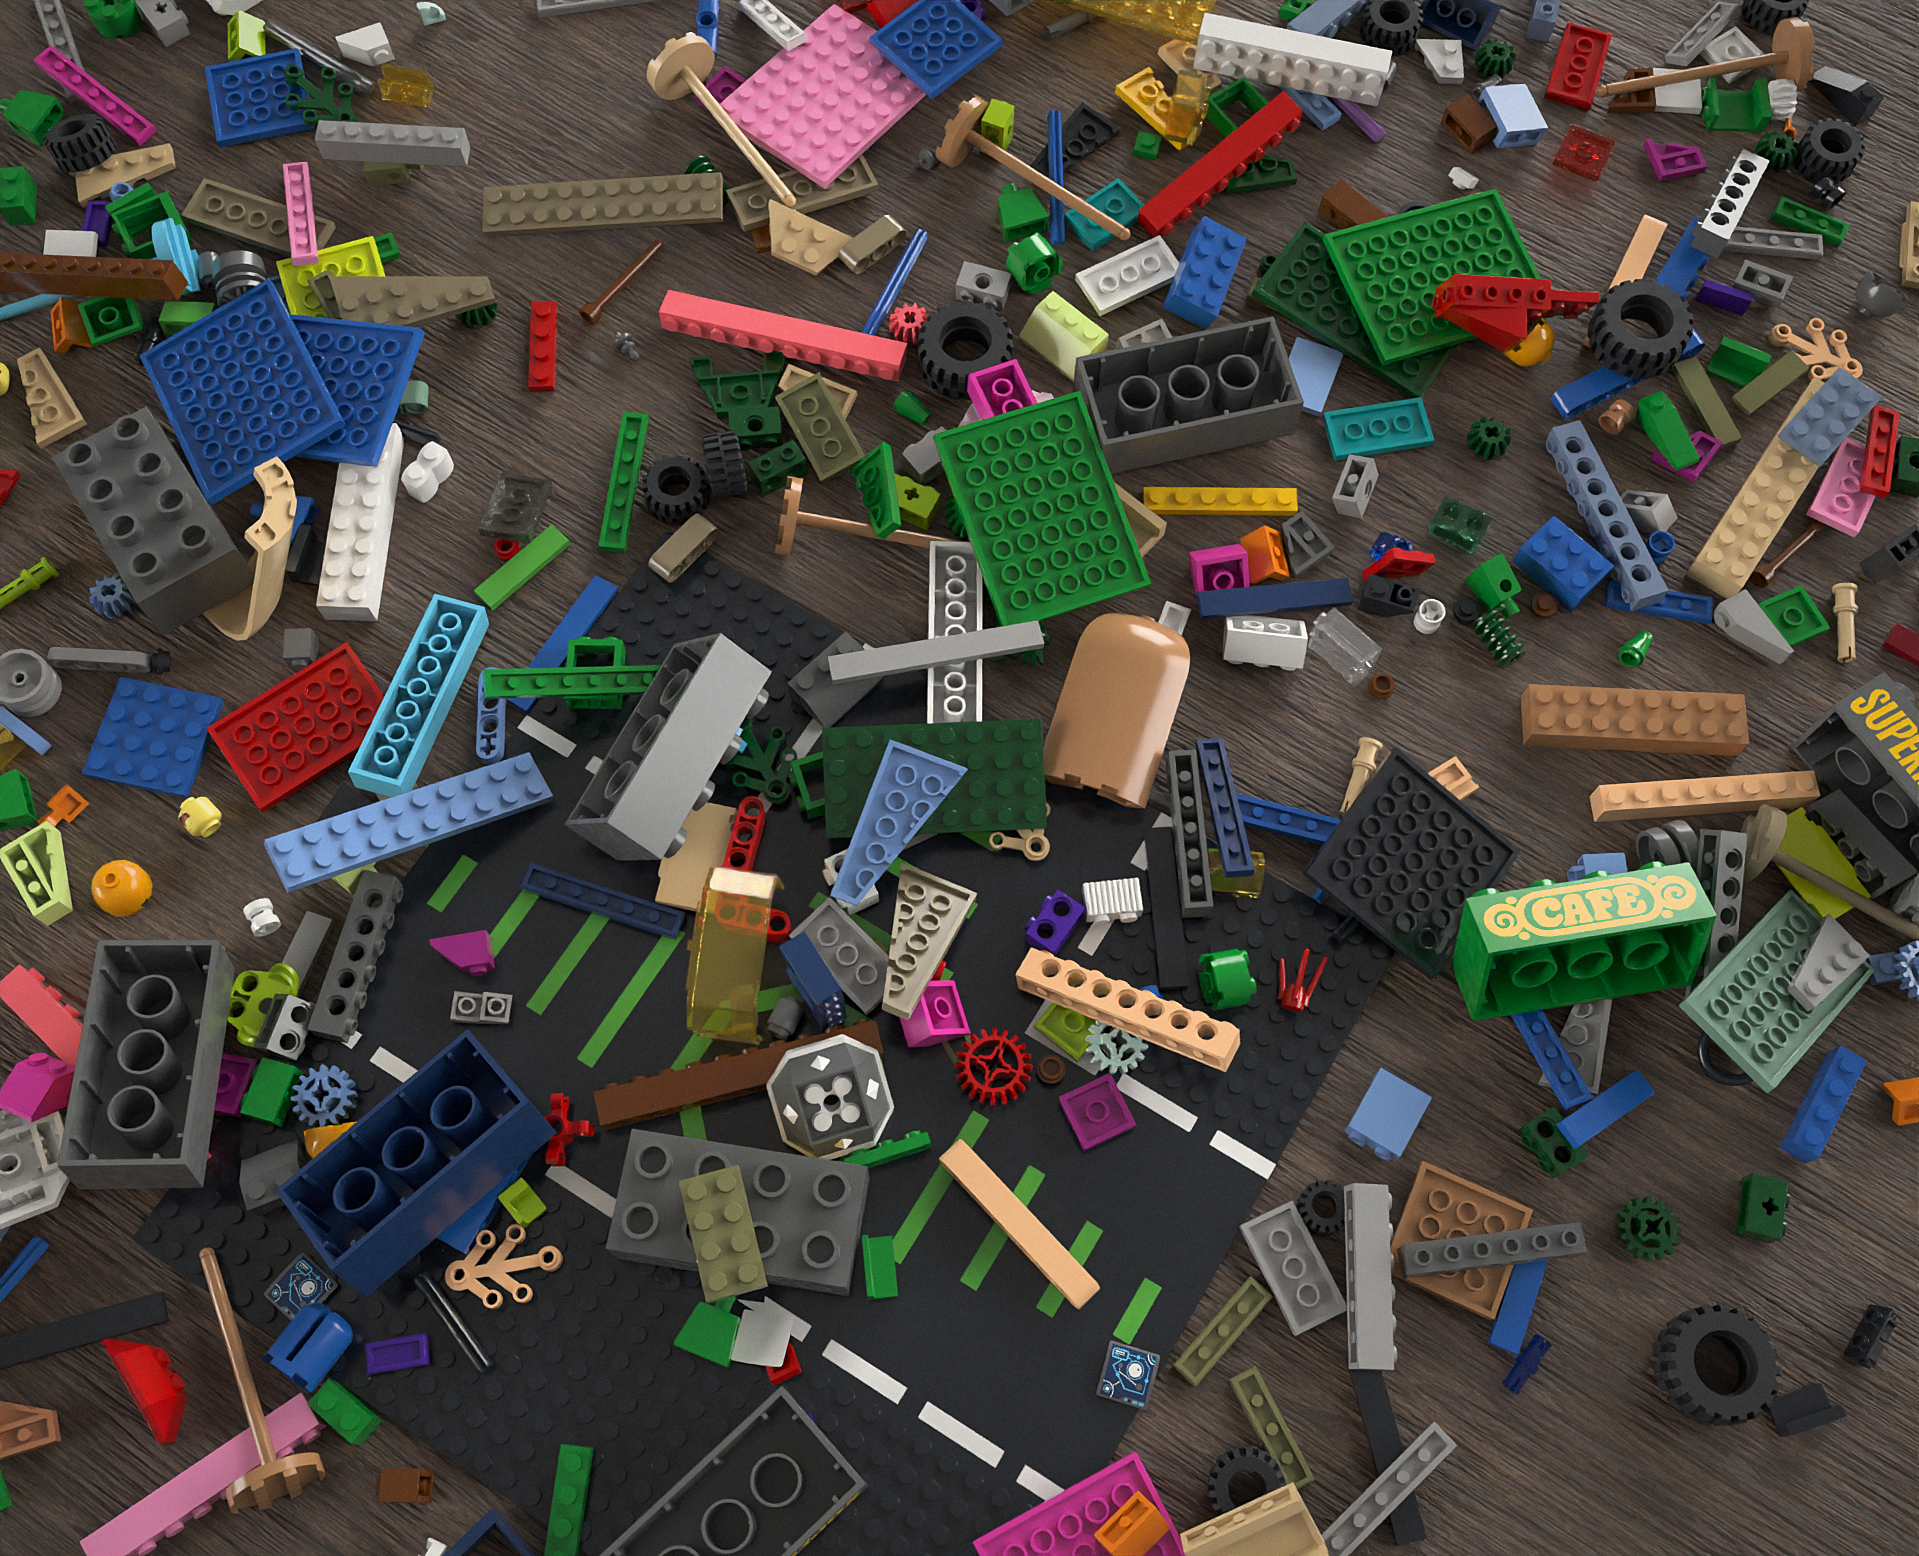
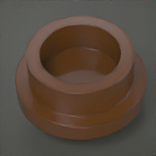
[1531,592,1558,618]
[1368,673,1395,699]
[1037,1055,1065,1084]

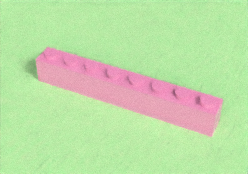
[80,1392,328,1556]

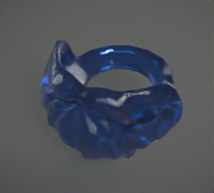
[1369,532,1412,562]

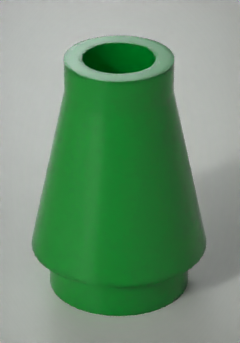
[893,390,931,426]
[1618,630,1653,668]

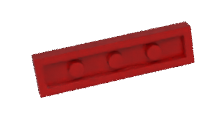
[528,301,558,392]
[1859,405,1900,498]

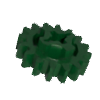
[1614,1196,1682,1262]

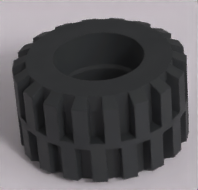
[1360,0,1423,56]
[1742,0,1809,35]
[44,114,116,173]
[1794,118,1865,185]
[702,430,748,499]
[642,454,710,525]
[1208,1445,1286,1516]

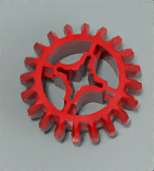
[955,1028,1033,1106]

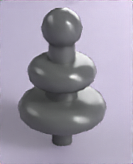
[918,149,939,170]
[613,332,639,360]

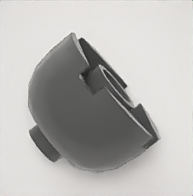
[1855,270,1909,318]

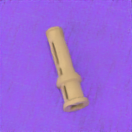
[1832,583,1858,663]
[1339,737,1383,816]

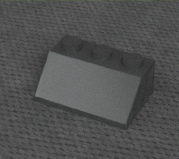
[787,632,884,728]

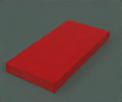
[1544,22,1613,110]

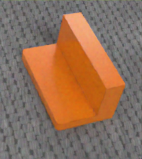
[51,297,93,354]
[1240,525,1290,584]
[1883,1077,1919,1126]
[1094,1491,1170,1556]

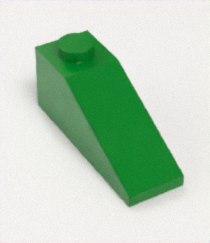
[1635,391,1700,471]

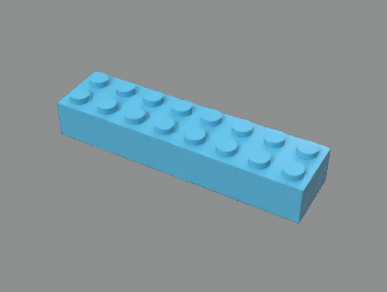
[348,594,489,797]

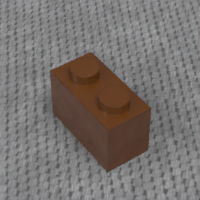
[1441,94,1498,154]
[375,1469,434,1503]

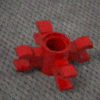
[545,1093,595,1167]

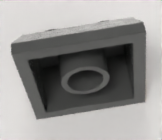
[239,1139,307,1216]

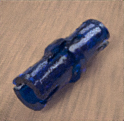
[1502,1334,1552,1395]

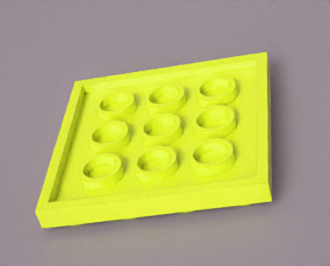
[276,236,385,318]

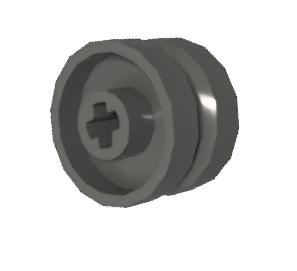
[1636,820,1699,875]

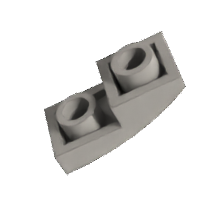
[450,991,512,1024]

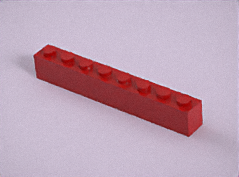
[1137,91,1303,238]

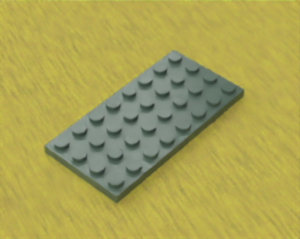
[1679,889,1875,1093]

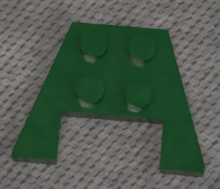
[689,351,787,419]

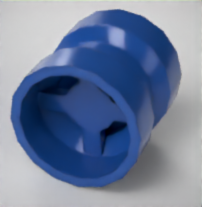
[1645,531,1675,565]

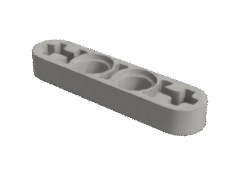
[46,647,152,673]

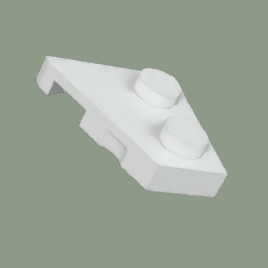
[1414,39,1464,84]

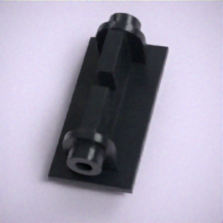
[1844,1304,1897,1369]

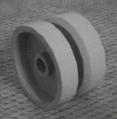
[0,649,62,717]

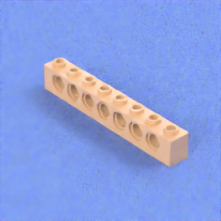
[1015,948,1240,1072]

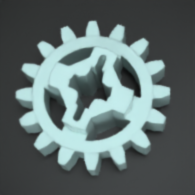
[1085,1020,1148,1075]

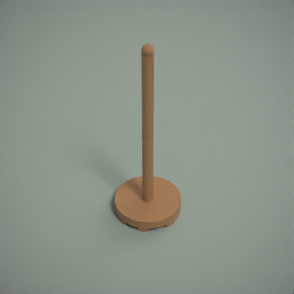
[1597,17,1815,97]
[936,95,1130,240]
[775,476,966,556]
[199,1247,325,1514]

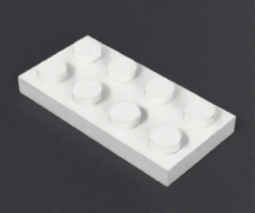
[1075,235,1179,316]

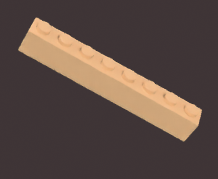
[1590,770,1820,822]

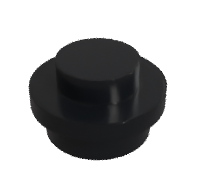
[1453,597,1480,623]
[152,648,170,675]

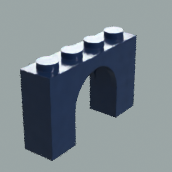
[779,931,847,1033]

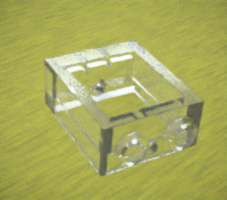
[1307,607,1382,687]

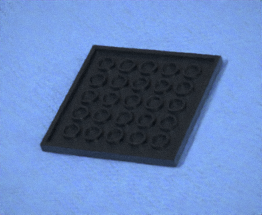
[1303,747,1520,980]

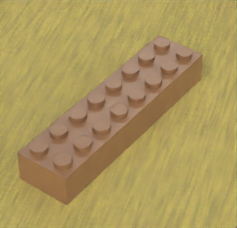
[1521,684,1749,756]

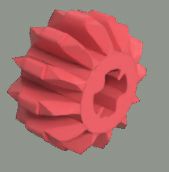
[890,303,929,346]

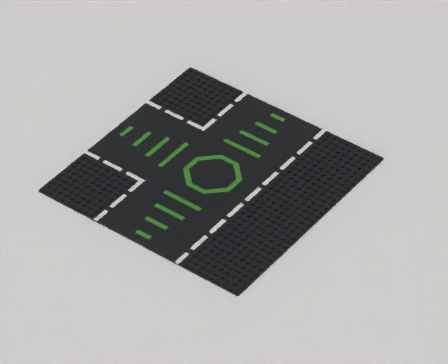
[134,532,1395,1556]

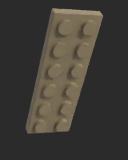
[726,154,878,232]
[181,178,336,257]

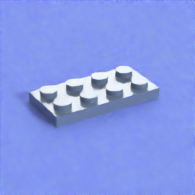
[1778,367,1882,467]

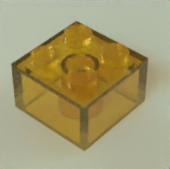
[1164,69,1210,145]

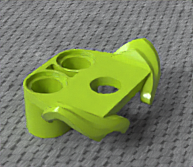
[227,963,299,1047]

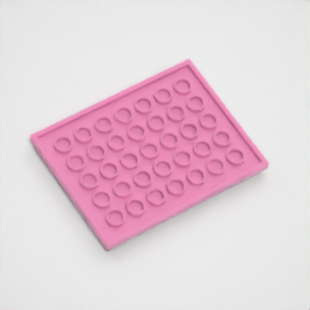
[719,4,926,189]

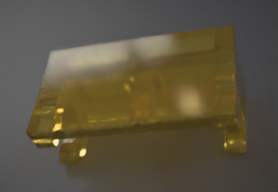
[378,63,434,107]

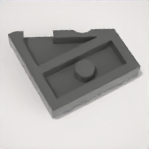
[1281,511,1335,579]

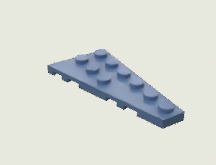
[830,739,968,906]

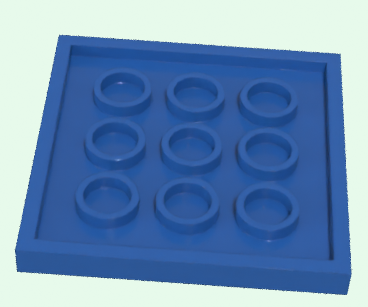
[870,0,1002,99]
[205,48,314,148]
[81,677,224,799]

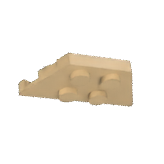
[768,199,853,276]

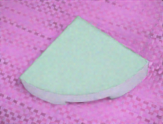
[416,2,446,26]

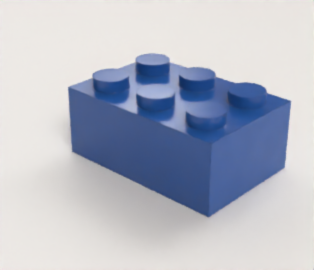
[1512,516,1614,612]

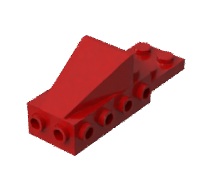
[1432,274,1599,351]

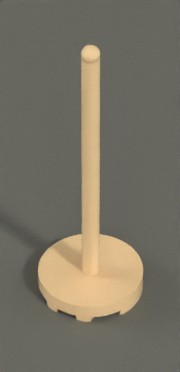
[647,32,796,207]

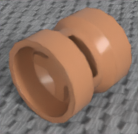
[1599,399,1635,435]

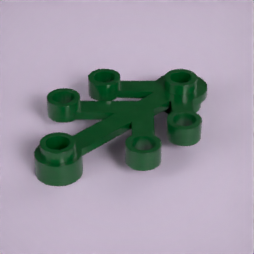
[284,64,358,126]
[723,717,798,804]

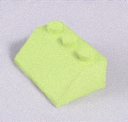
[1019,291,1109,382]

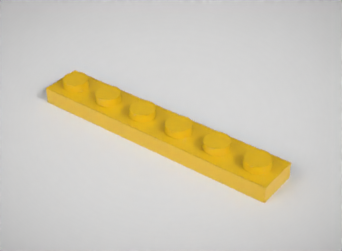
[1143,487,1298,516]

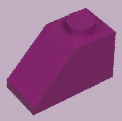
[429,930,495,976]

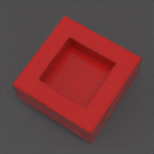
[766,1342,802,1385]

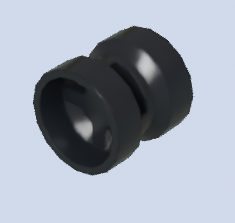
[1810,175,1846,210]

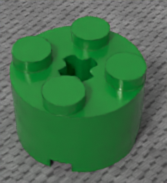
[83,0,142,39]
[1006,233,1063,294]
[1199,949,1256,1011]

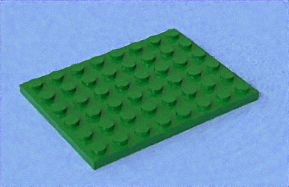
[1322,189,1546,365]
[933,391,1151,627]

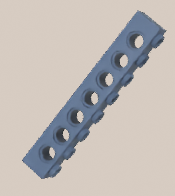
[1546,420,1669,611]

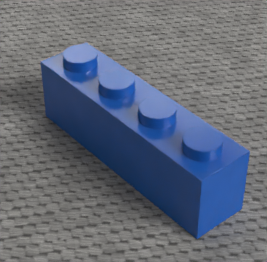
[1656,216,1710,302]
[1780,1045,1867,1163]
[436,1155,532,1255]

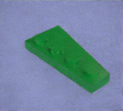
[850,442,901,539]

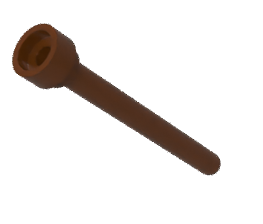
[579,239,663,325]
[1750,520,1826,588]

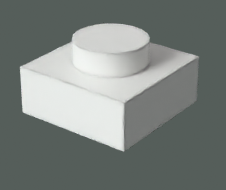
[1448,167,1478,190]

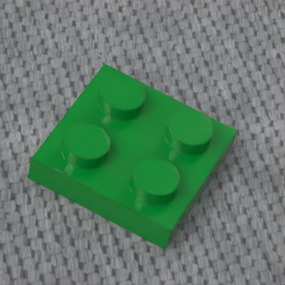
[1758,585,1830,647]

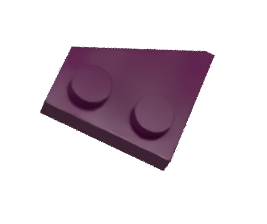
[1643,138,1708,182]
[1651,431,1723,482]

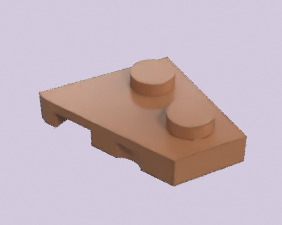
[0,1401,61,1460]

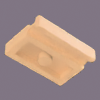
[1428,756,1479,801]

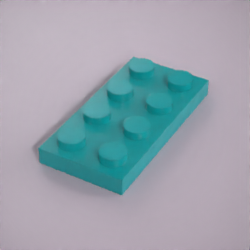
[1322,397,1434,461]

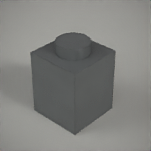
[283,628,319,671]

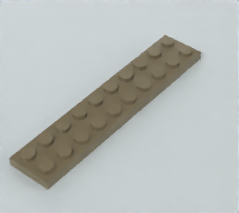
[482,172,723,236]

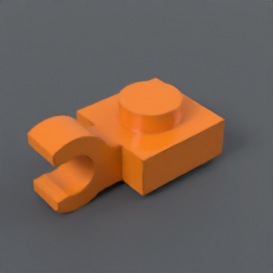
[38,784,90,827]

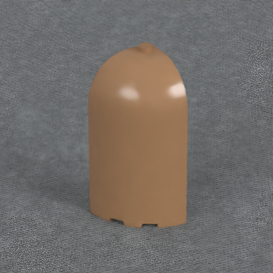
[1043,613,1190,808]

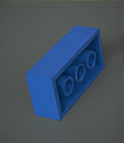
[1163,216,1247,330]

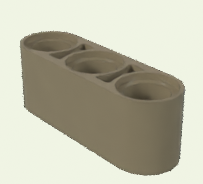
[838,214,907,274]
[648,513,719,583]

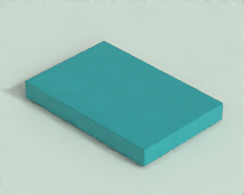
[1064,178,1144,251]

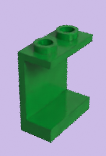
[1701,77,1772,132]

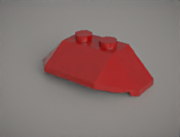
[101,1338,187,1446]

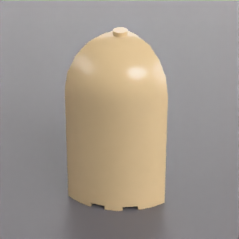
[203,457,297,641]

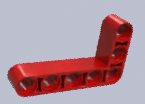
[710,796,792,943]

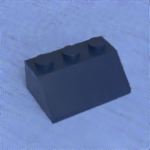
[1420,0,1503,50]

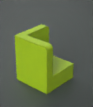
[498,1178,547,1228]

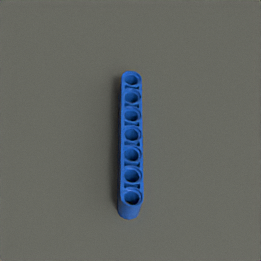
[1550,329,1706,420]

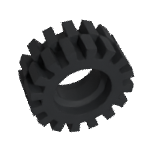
[1296,1179,1345,1236]

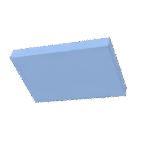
[1288,337,1343,417]

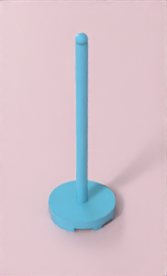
[0,218,201,321]

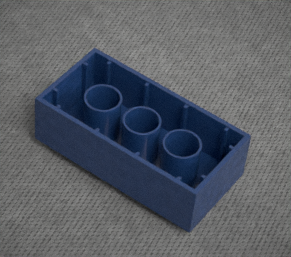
[276,1029,557,1298]

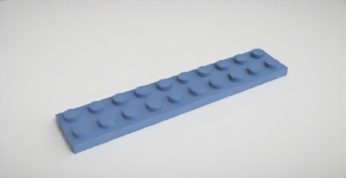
[264,752,553,893]

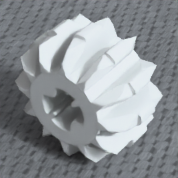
[1768,79,1797,120]

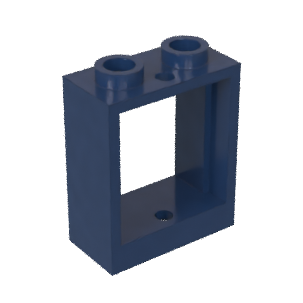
[443,1509,536,1556]

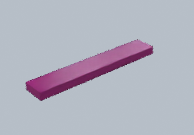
[34,45,157,147]

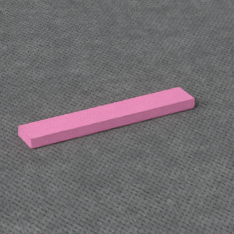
[283,162,319,266]

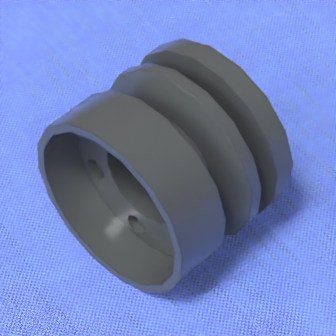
[211,250,267,307]

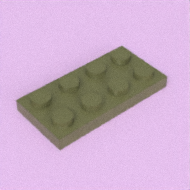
[775,372,865,484]
[679,1165,768,1303]

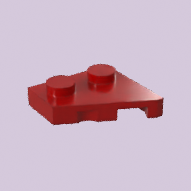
[1362,548,1436,581]

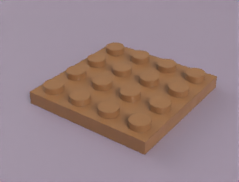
[1390,1161,1533,1321]

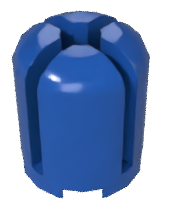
[262,1302,353,1394]

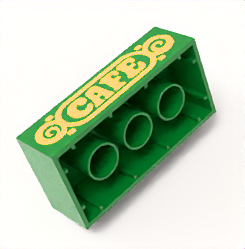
[1451,862,1717,1021]

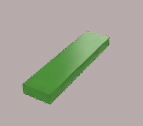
[474,525,571,611]

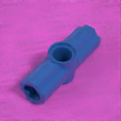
[696,0,719,58]

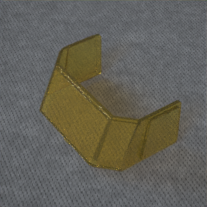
[686,867,784,1046]

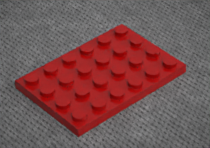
[207,642,385,813]

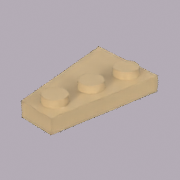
[1158,28,1222,100]
[778,364,857,420]

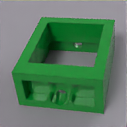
[1204,77,1268,138]
[111,191,193,259]
[564,636,626,709]
[788,751,825,819]

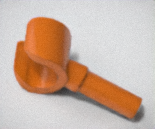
[1781,117,1797,141]

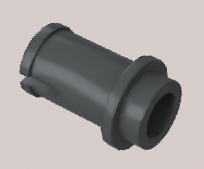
[1472,74,1502,100]

